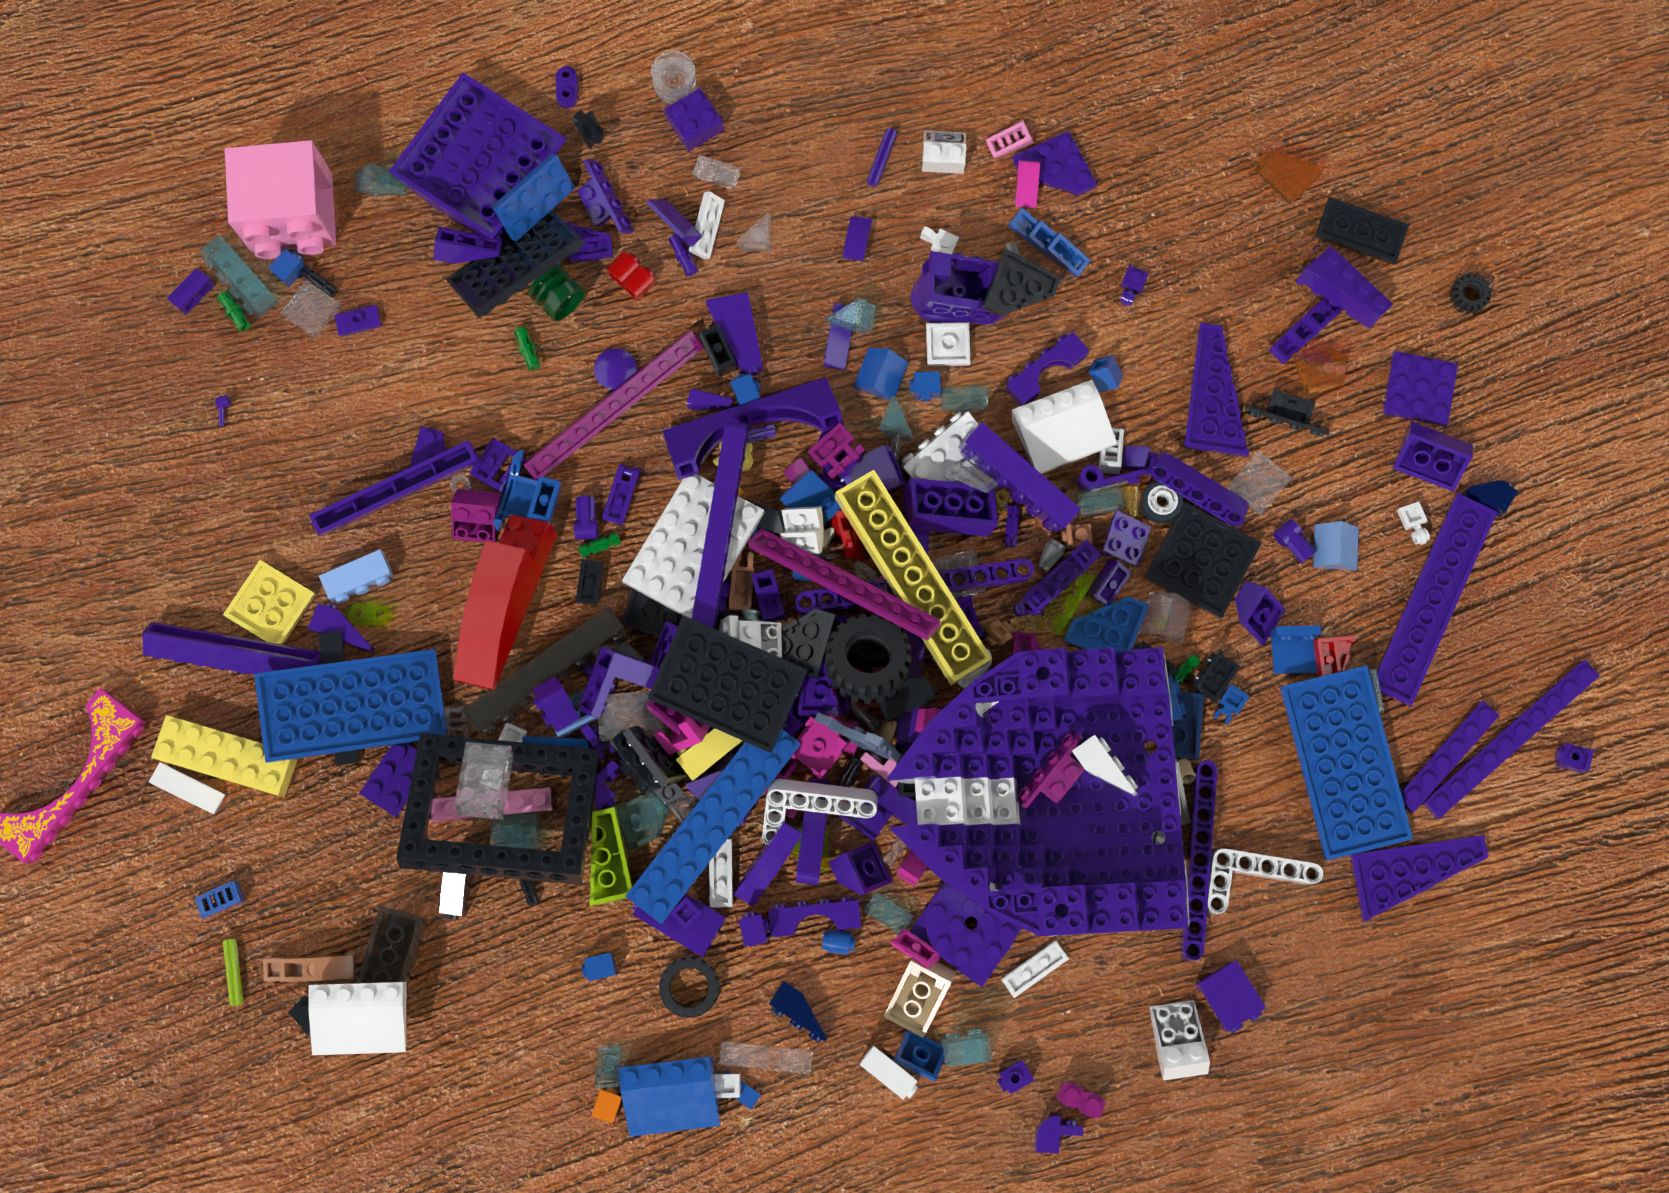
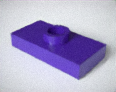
[334,305,382,337]

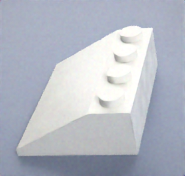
[1012,380,1117,473]
[308,982,406,1055]

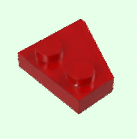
[836,511,864,562]

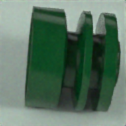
[528,264,586,322]

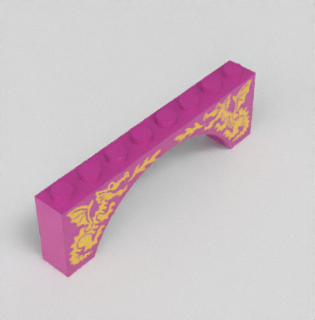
[0,688,147,864]

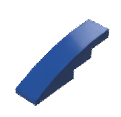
[1008,208,1091,277]

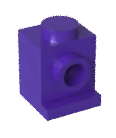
[1555,743,1594,773]

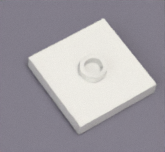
[926,322,970,366]

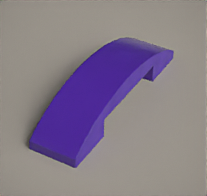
[1022,539,1101,614]

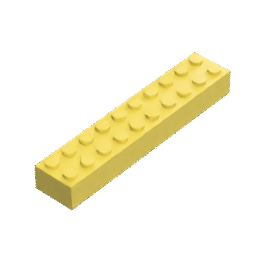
[835,470,992,686]

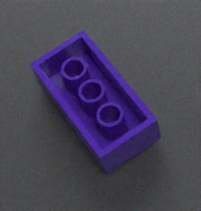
[903,478,998,536]

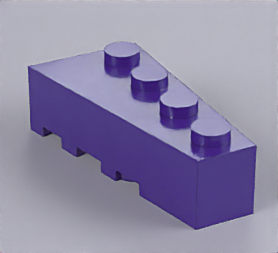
[1295,246,1393,329]

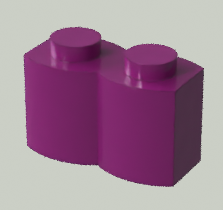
[1055,1081,1106,1118]

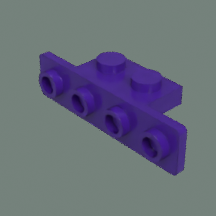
[577,159,634,234]

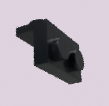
[1193,650,1240,703]

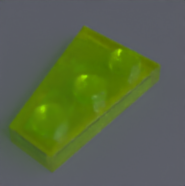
[1052,572,1096,636]

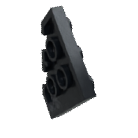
[982,249,1061,317]
[781,609,838,680]
[623,725,689,788]

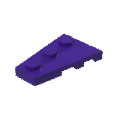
[798,661,842,716]

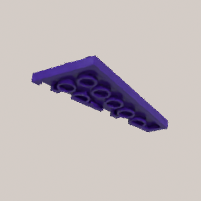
[1184,323,1249,457]
[1350,835,1488,922]

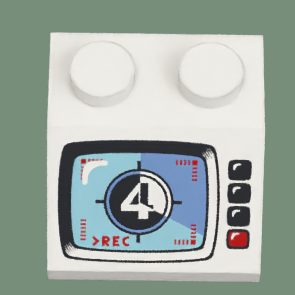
[922,130,966,174]

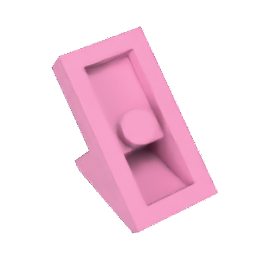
[860,752,898,788]

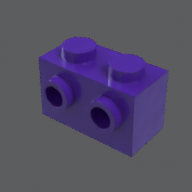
[532,676,580,732]
[739,911,770,948]

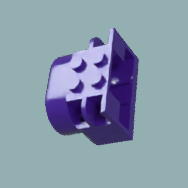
[911,251,1010,325]

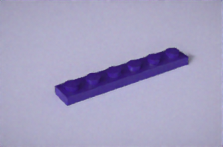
[1400,701,1500,813]

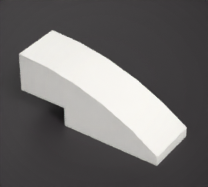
[149,762,225,814]

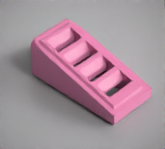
[986,121,1033,159]

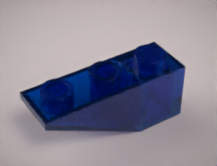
[769,981,827,1043]

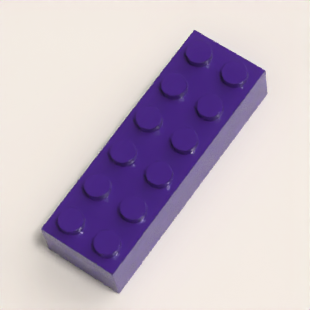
[958,422,1081,533]

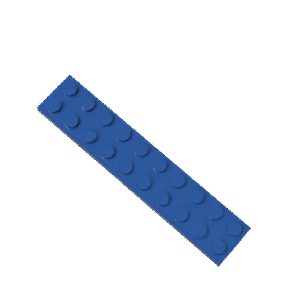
[626,729,801,924]

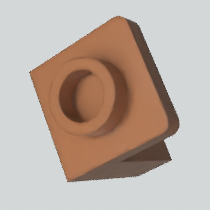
[1061,523,1093,549]

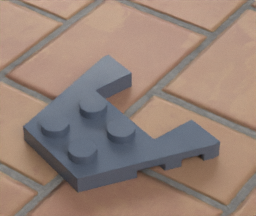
[814,713,901,763]

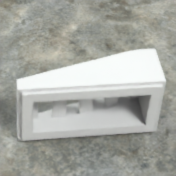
[1098,428,1124,474]

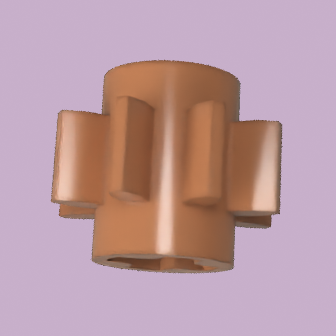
[986,621,1013,648]

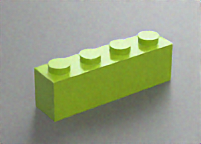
[589,807,634,906]

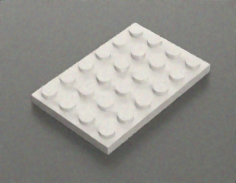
[622,474,765,618]

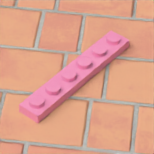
[429,788,553,822]

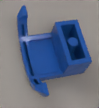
[492,450,561,532]

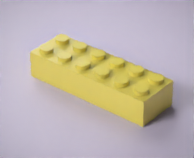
[151,715,298,798]

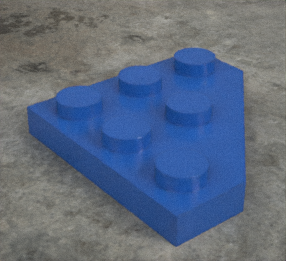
[1063,597,1149,651]

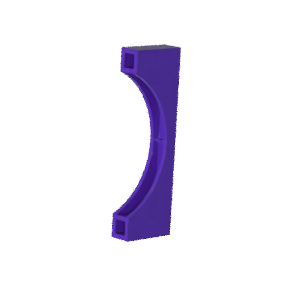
[662,377,844,480]

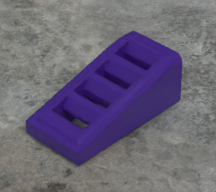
[687,388,733,410]

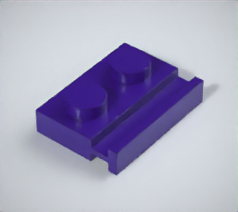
[837,800,892,841]

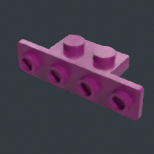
[1017,730,1085,808]

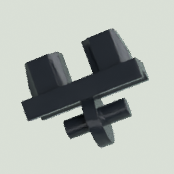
[572,110,605,150]

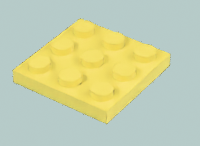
[223,560,316,645]

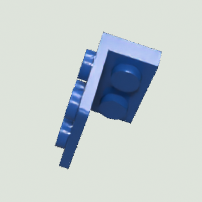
[780,470,841,525]
[1270,626,1321,674]

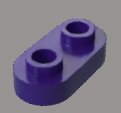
[556,66,578,109]

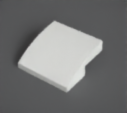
[780,506,824,554]

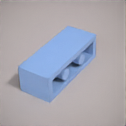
[319,549,394,604]

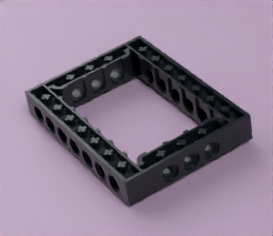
[396,733,600,885]

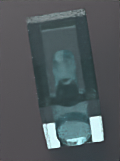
[356,163,406,196]
[825,298,876,334]

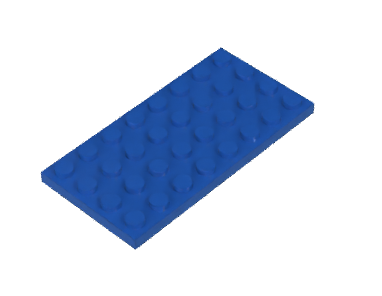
[254,649,447,763]
[1279,665,1413,861]

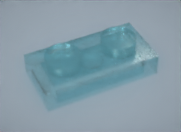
[1077,488,1124,517]

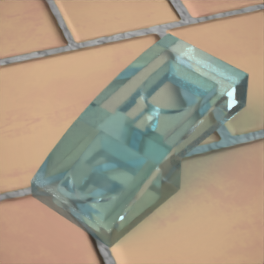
[941,386,988,411]

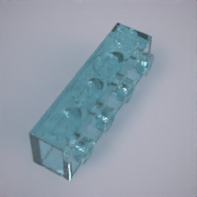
[200,234,278,318]

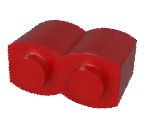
[606,251,655,301]

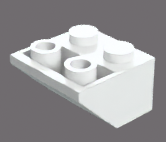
[738,620,782,658]

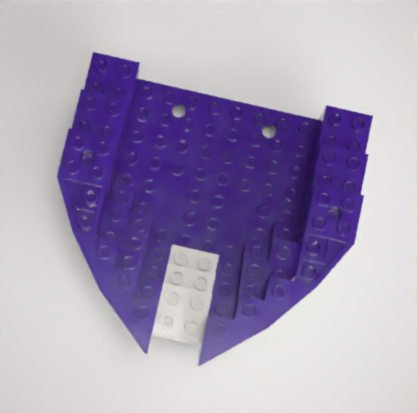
[887,647,1189,937]

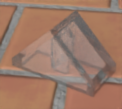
[737,213,771,251]

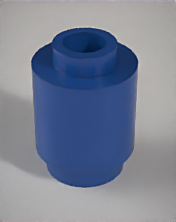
[822,930,855,955]

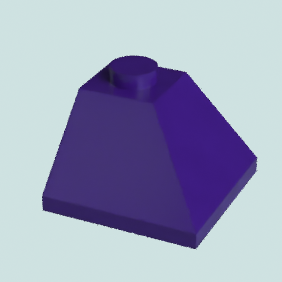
[1235,581,1286,646]
[829,841,893,895]

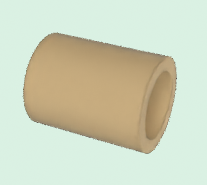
[1178,759,1196,784]

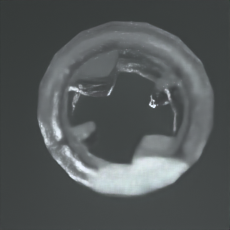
[450,475,472,493]

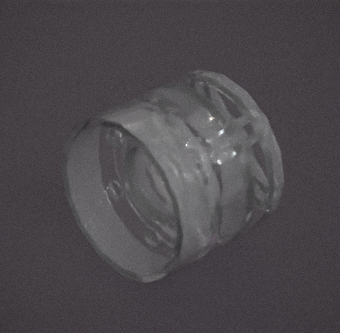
[651,51,697,105]

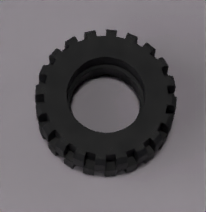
[825,614,912,704]

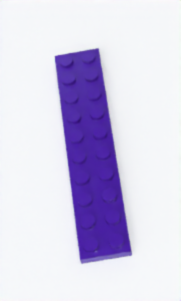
[1372,493,1498,706]

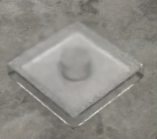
[280,280,341,339]

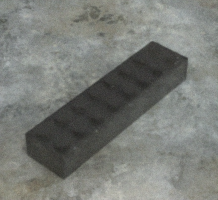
[461,606,628,737]

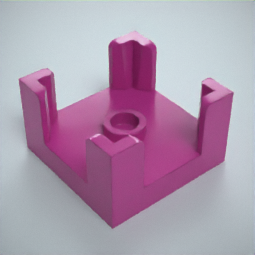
[791,716,850,779]
[653,717,711,755]

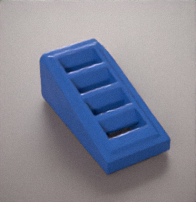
[195,880,245,919]

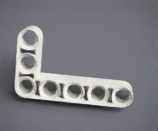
[762,779,878,844]
[1207,849,1323,914]

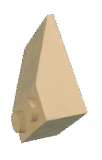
[883,959,956,1038]

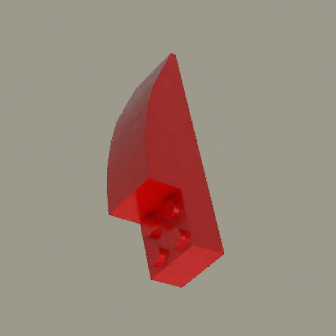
[453,514,558,690]

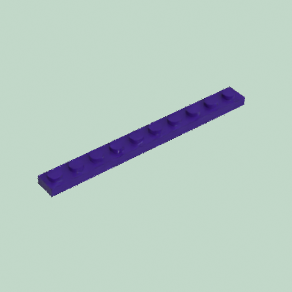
[1423,659,1600,819]

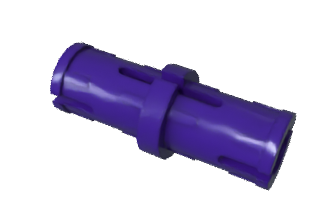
[668,233,699,277]

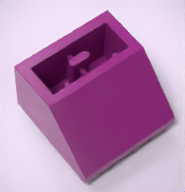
[451,489,500,543]

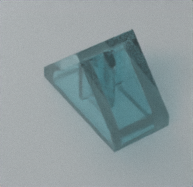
[879,396,912,442]

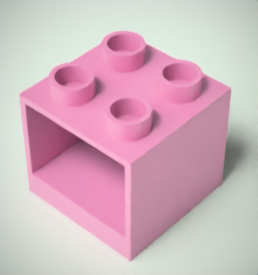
[225,140,336,259]

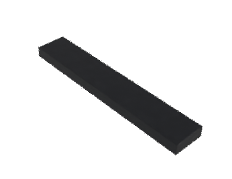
[318,631,360,766]

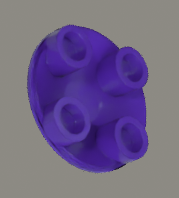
[594,348,637,390]

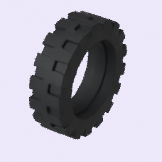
[659,957,720,1018]

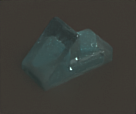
[594,1046,622,1088]

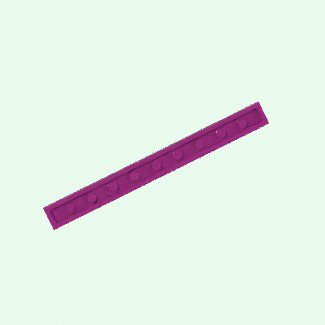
[523,330,704,481]
[748,528,941,641]

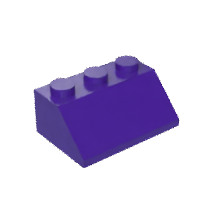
[1393,422,1473,492]

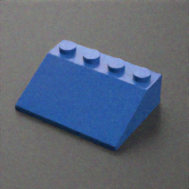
[618,1056,720,1137]

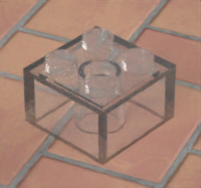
[1227,451,1292,516]

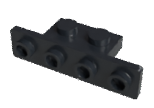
[1245,389,1330,437]
[609,728,684,808]

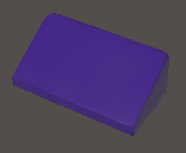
[1086,559,1132,607]

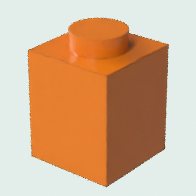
[591,1086,622,1124]

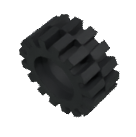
[1449,272,1493,314]

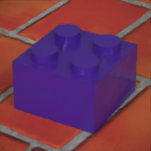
[664,87,724,152]

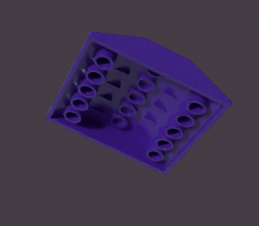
[389,73,567,240]

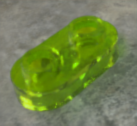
[348,603,393,627]

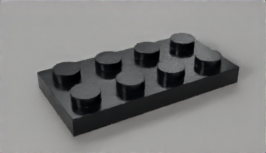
[1314,197,1410,265]

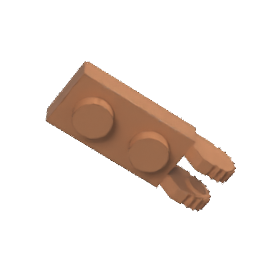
[729,552,754,612]

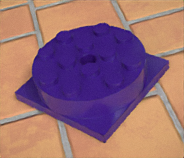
[910,882,1022,987]

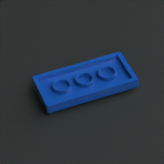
[492,153,575,241]

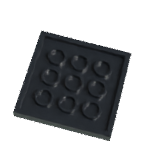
[1143,502,1262,619]

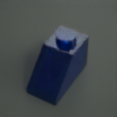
[1462,480,1518,517]

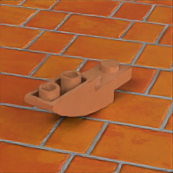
[263,955,356,982]

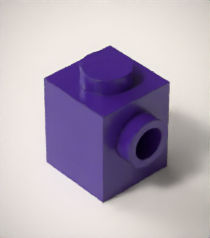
[997,1060,1034,1094]

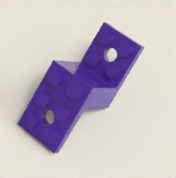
[578,621,678,719]

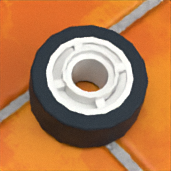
[1140,481,1183,524]

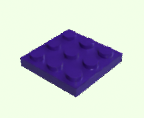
[1382,351,1458,427]

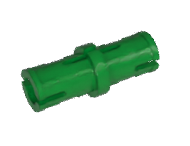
[217,291,251,332]
[513,326,541,371]

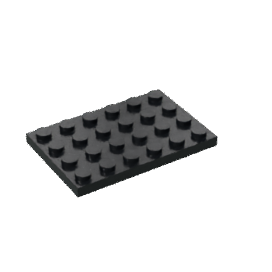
[446,210,585,319]
[647,615,808,753]

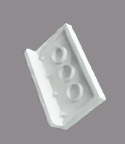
[900,411,978,482]

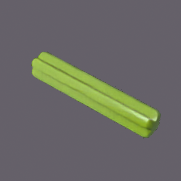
[223,938,243,1006]

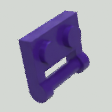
[470,437,527,495]

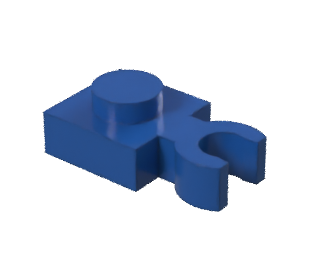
[1213,684,1250,726]

